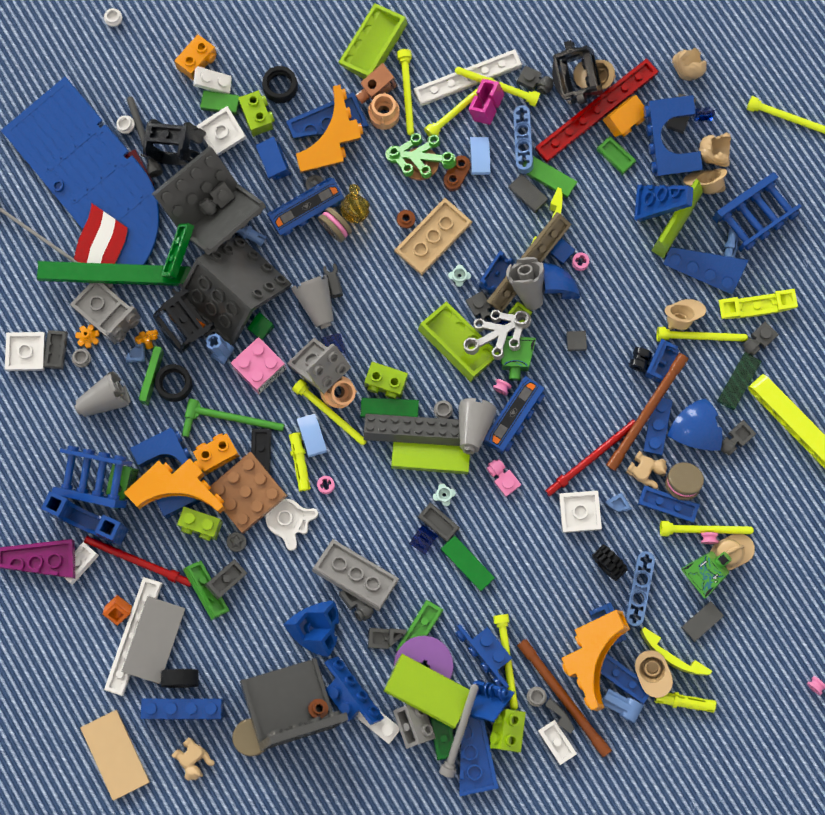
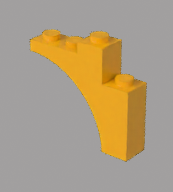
[296,85,363,173]
[124,458,225,514]
[562,610,630,711]

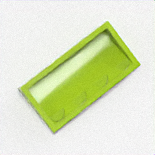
[338,3,408,79]
[651,179,702,259]
[418,301,500,382]
[391,442,470,475]
[383,654,469,729]

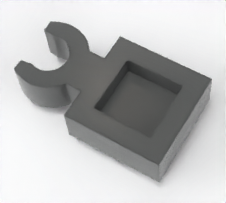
[466,291,495,325]

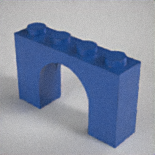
[644,95,703,177]
[130,427,201,519]
[41,491,129,547]

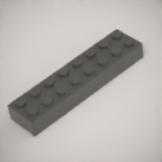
[364,414,460,446]

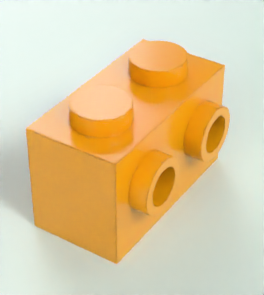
[174,34,217,81]
[602,95,645,137]
[193,433,240,475]

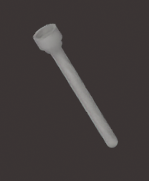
[439,684,478,778]

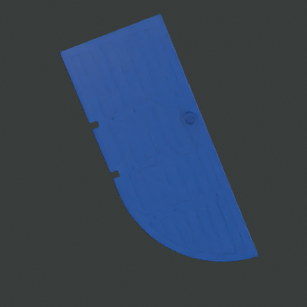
[1,76,160,265]

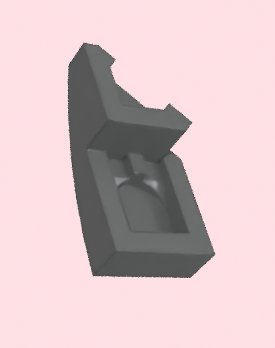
[368,628,407,649]
[545,697,574,734]

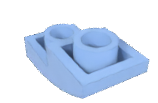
[469,137,490,175]
[297,414,327,458]

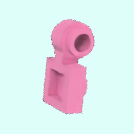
[486,459,521,497]

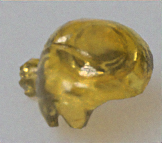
[340,184,370,223]

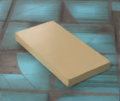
[394,198,472,276]
[80,710,150,801]

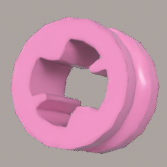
[572,252,589,271]
[493,379,512,396]
[317,476,335,494]
[701,532,719,544]
[807,676,825,696]

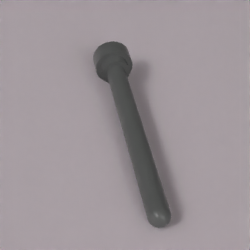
[127,96,163,177]

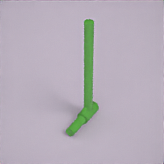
[181,399,285,438]

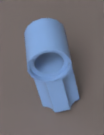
[205,333,235,365]
[602,689,644,724]

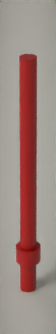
[545,419,635,496]
[84,536,191,587]

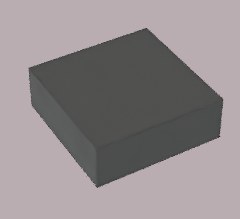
[566,331,587,351]

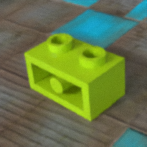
[238,90,275,137]
[364,362,408,399]
[177,507,223,541]
[490,709,526,752]

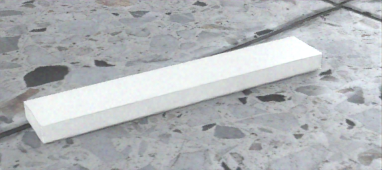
[414,49,522,106]
[104,577,163,696]

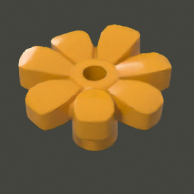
[75,325,100,349]
[135,330,159,349]

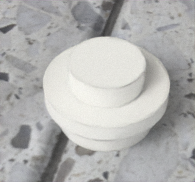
[104,8,122,27]
[116,116,135,134]

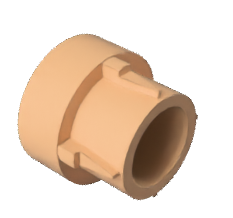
[368,92,400,130]
[320,376,357,408]

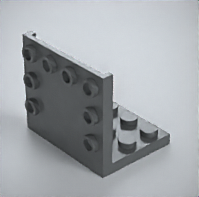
[152,146,266,255]
[183,235,292,345]
[240,658,349,751]

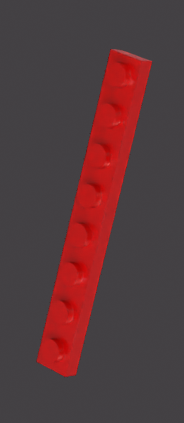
[535,58,659,163]

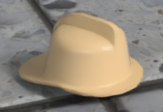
[573,60,616,89]
[683,168,727,194]
[665,299,706,330]
[710,534,755,570]
[635,650,673,698]

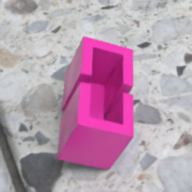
[468,79,505,125]

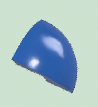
[543,263,580,299]
[667,399,722,451]
[284,601,339,657]

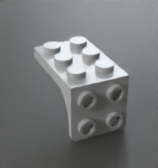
[70,283,141,345]
[287,338,351,394]

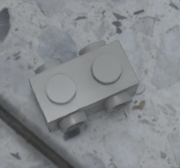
[393,705,435,749]

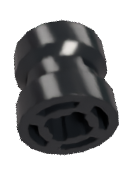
[629,347,653,372]

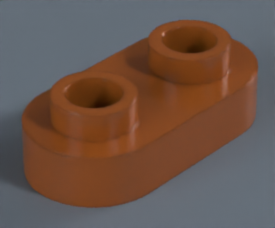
[443,156,471,191]

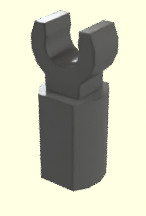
[323,264,343,299]

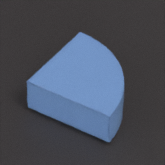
[126,343,146,363]
[605,492,632,512]

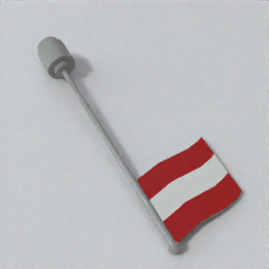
[0,203,128,289]

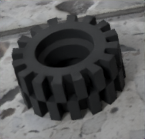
[592,544,628,581]

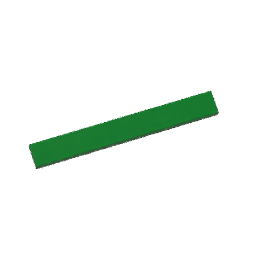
[37,261,191,286]

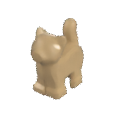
[626,451,667,489]
[171,737,215,781]

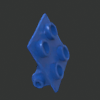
[470,680,515,722]

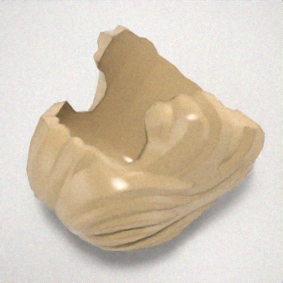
[672,48,707,81]
[699,132,731,167]

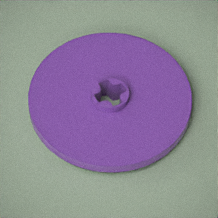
[394,636,453,679]

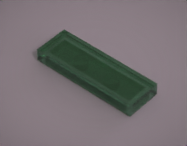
[717,352,762,411]

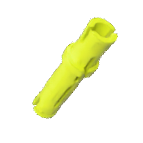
[289,432,311,492]
[654,692,716,713]

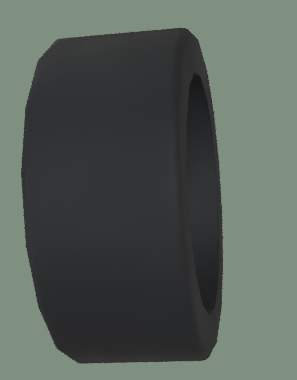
[262,66,298,103]
[155,364,193,402]
[161,669,199,688]

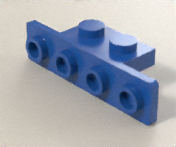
[455,624,512,688]
[325,656,384,725]

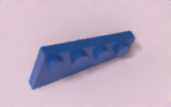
[286,92,369,139]
[634,185,693,222]
[663,246,749,295]
[459,716,498,797]

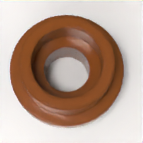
[397,210,415,229]
[308,699,328,719]

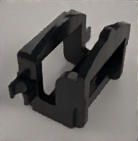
[552,40,603,105]
[141,119,206,166]
[153,283,219,354]

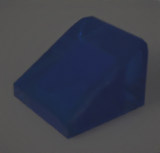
[693,107,715,122]
[409,525,438,555]

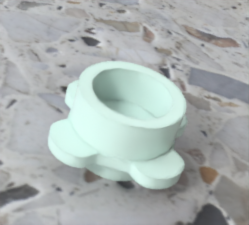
[448,265,471,287]
[433,484,456,506]

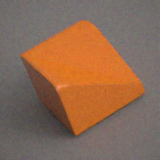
[102,595,132,626]

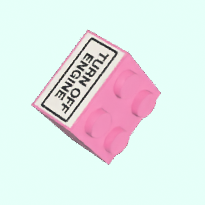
[231,337,286,394]

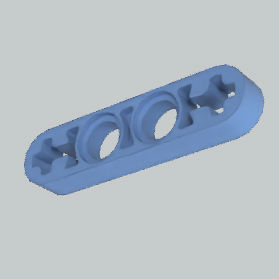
[513,105,534,174]
[625,551,655,627]

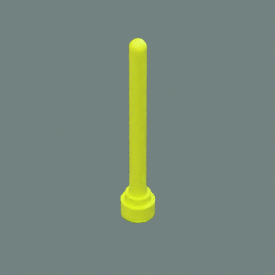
[397,49,414,136]
[455,67,540,107]
[424,78,494,137]
[746,96,825,134]
[656,327,748,342]
[292,379,367,445]
[660,521,754,537]
[493,614,518,710]

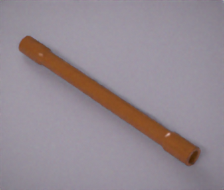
[606,353,689,471]
[517,639,612,758]

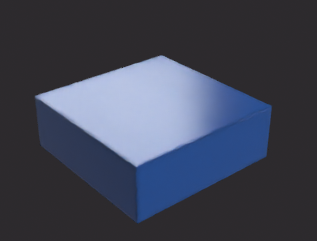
[549,238,575,265]

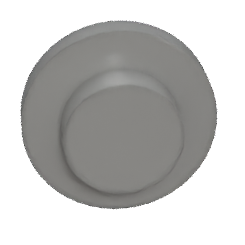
[72,349,91,368]
[434,400,453,419]
[527,687,547,707]

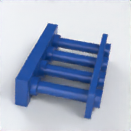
[712,172,802,252]
[52,445,133,508]

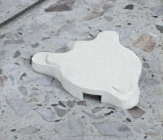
[265,499,318,551]

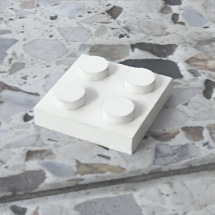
[196,106,247,156]
[5,332,46,371]
[559,491,602,533]

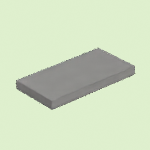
[312,539,399,611]
[121,596,185,684]

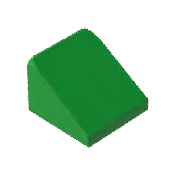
[247,312,274,340]

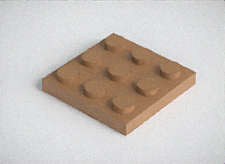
[209,451,287,534]

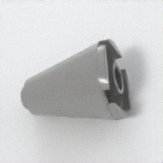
[506,257,544,310]
[291,275,334,329]
[74,371,131,417]
[458,398,497,454]

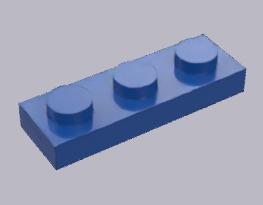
[642,398,673,456]
[637,485,700,524]
[601,654,649,704]

